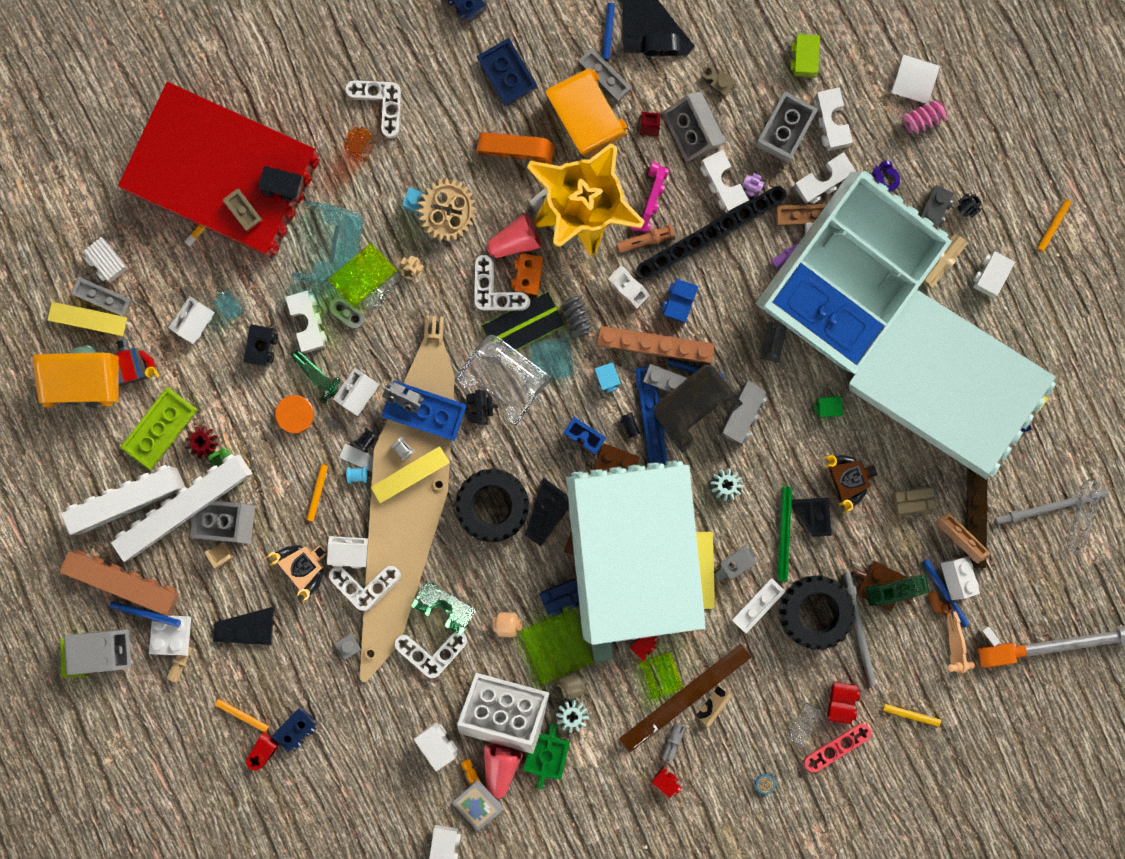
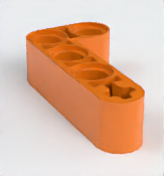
[476,132,555,165]

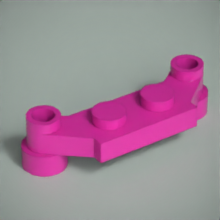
[629,161,669,233]

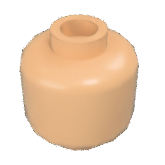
[493,612,522,637]

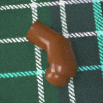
[927,591,953,615]

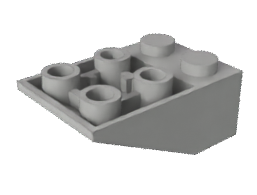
[64,629,131,675]

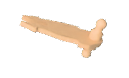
[947,611,975,674]

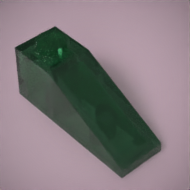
[866,574,930,606]

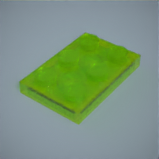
[328,242,397,309]

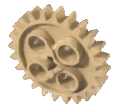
[415,178,476,241]

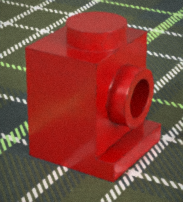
[629,636,659,662]
[651,765,682,798]

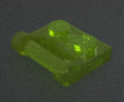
[638,651,684,699]

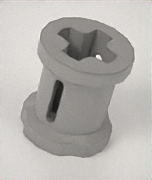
[390,436,415,462]

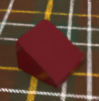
[640,112,661,136]

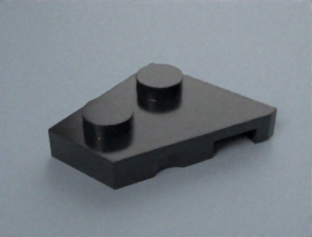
[792,497,832,537]

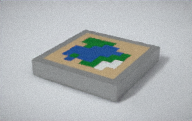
[452,780,504,831]

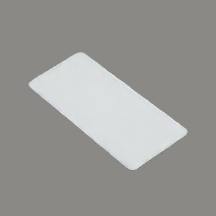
[340,444,373,472]

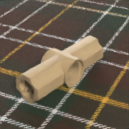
[922,234,968,288]

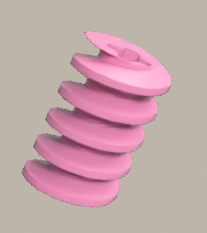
[903,100,947,134]

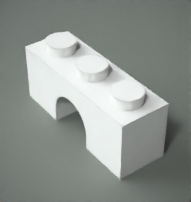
[813,87,853,151]
[700,150,749,214]
[793,152,856,205]
[286,290,328,354]

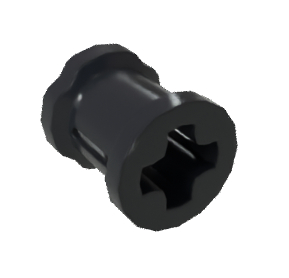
[354,428,379,453]

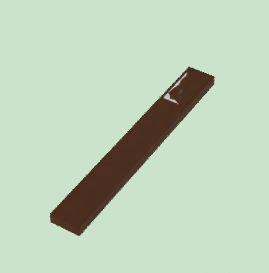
[619,644,752,752]

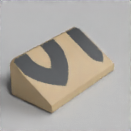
[696,686,731,727]

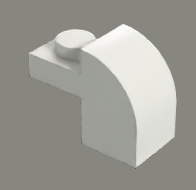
[608,265,650,309]

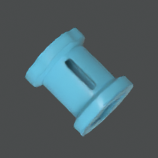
[346,466,368,484]

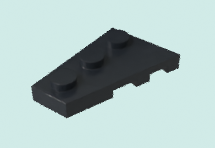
[525,478,569,547]

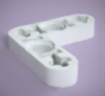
[346,80,401,139]
[474,255,530,311]
[329,566,401,612]
[395,631,467,678]

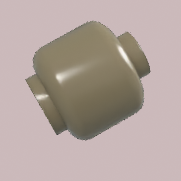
[557,672,587,700]

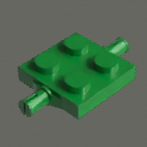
[523,723,570,789]

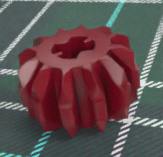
[185,426,219,458]

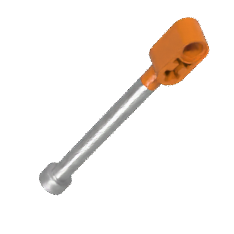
[978,626,1125,667]

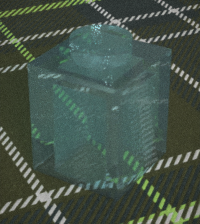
[214,290,245,322]

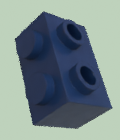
[446,0,486,23]
[272,706,318,752]

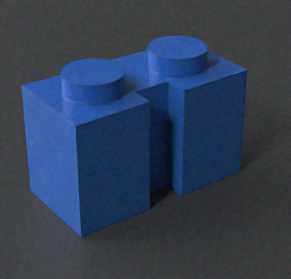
[661,279,698,324]
[563,417,606,455]

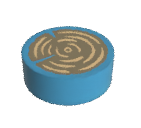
[755,774,775,794]

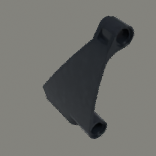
[622,0,695,56]

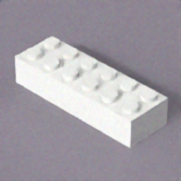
[61,465,185,535]

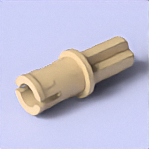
[167,646,193,683]

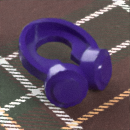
[872,160,900,191]

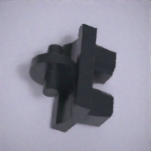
[466,390,498,425]

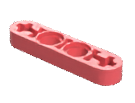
[804,723,871,772]

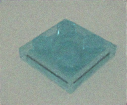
[531,337,574,381]

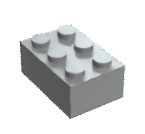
[755,91,818,164]

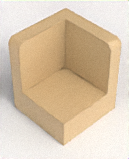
[204,542,235,569]

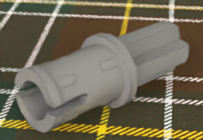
[662,722,686,762]

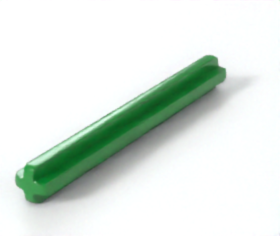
[777,487,792,582]

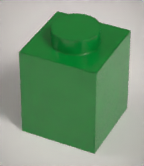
[813,396,843,418]

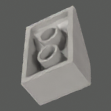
[190,501,255,544]

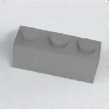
[662,92,726,163]
[719,381,767,445]

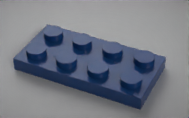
[381,380,467,441]

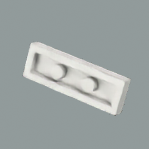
[732,578,786,633]

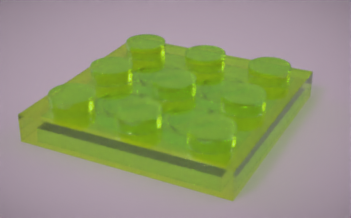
[519,609,594,685]

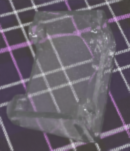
[455,335,550,426]

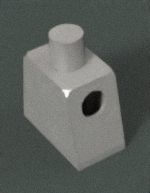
[714,543,758,581]

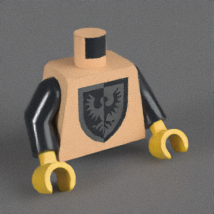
[266,545,327,603]

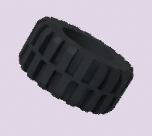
[455,469,529,542]
[779,575,856,650]

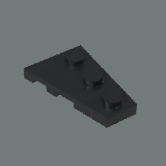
[213,606,275,645]

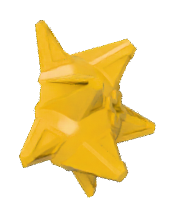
[527,143,645,255]

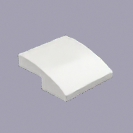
[891,54,940,104]

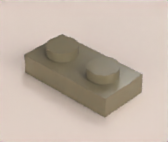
[223,189,263,232]

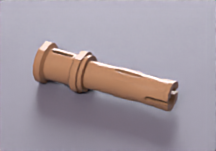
[617,223,675,253]

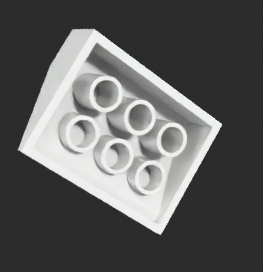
[457,673,549,754]

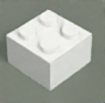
[414,722,458,772]

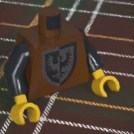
[823,455,877,513]

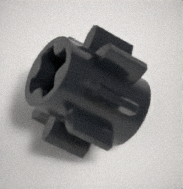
[958,193,982,218]

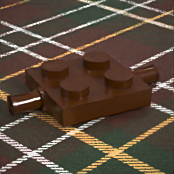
[851,560,913,612]

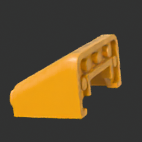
[545,68,628,158]
[33,353,119,408]

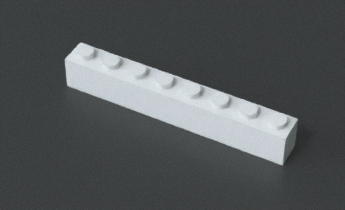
[111,454,253,562]

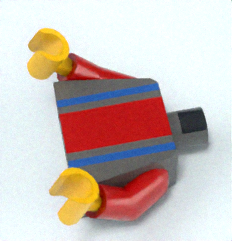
[114,339,160,387]

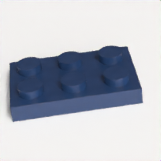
[476,38,538,106]

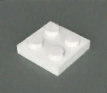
[149,616,191,656]

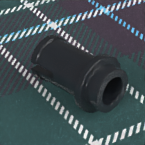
[621,412,641,438]

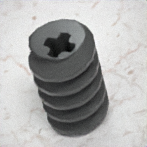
[561,295,594,338]

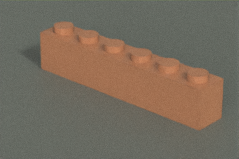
[597,326,715,365]
[60,548,179,616]

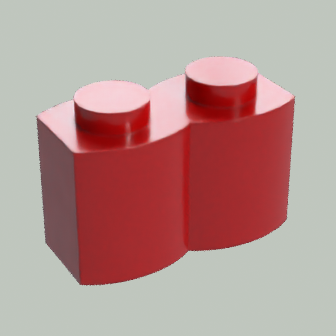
[827,681,860,725]

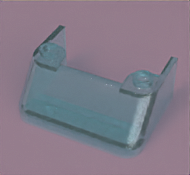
[292,200,364,288]

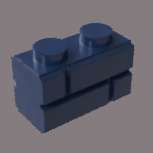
[539,578,579,616]

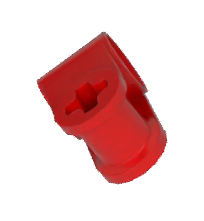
[246,732,279,771]

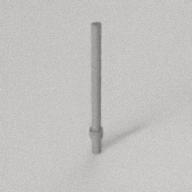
[995,489,1108,525]
[843,571,876,686]

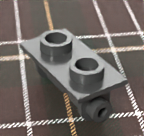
[760,321,787,363]
[382,381,424,413]

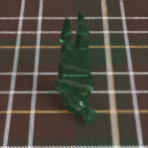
[290,350,341,403]

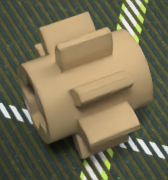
[398,256,424,280]

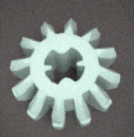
[710,469,743,501]
[556,699,589,733]

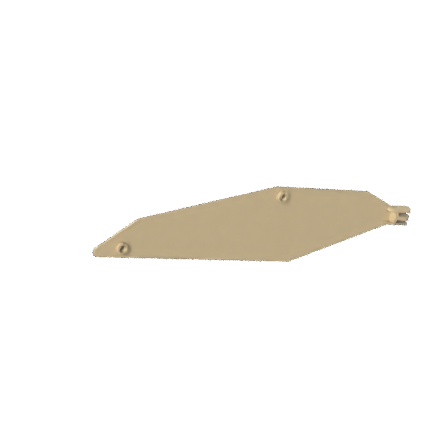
[360,315,455,682]

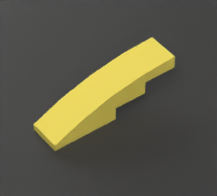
[47,302,127,336]
[371,446,449,504]
[696,532,715,609]

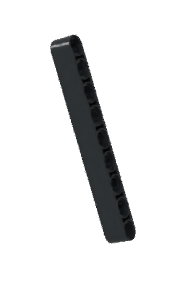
[636,186,787,281]

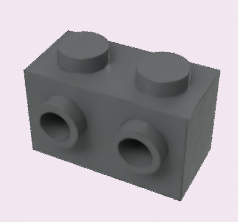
[919,185,954,229]

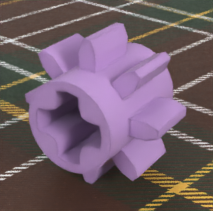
[742,173,764,198]

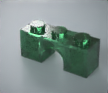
[412,581,476,635]

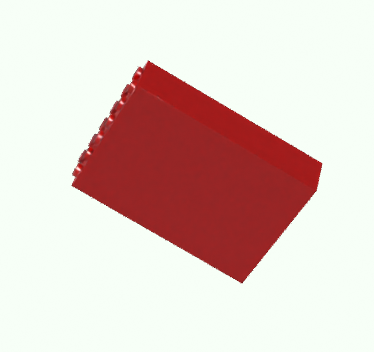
[118,81,320,258]

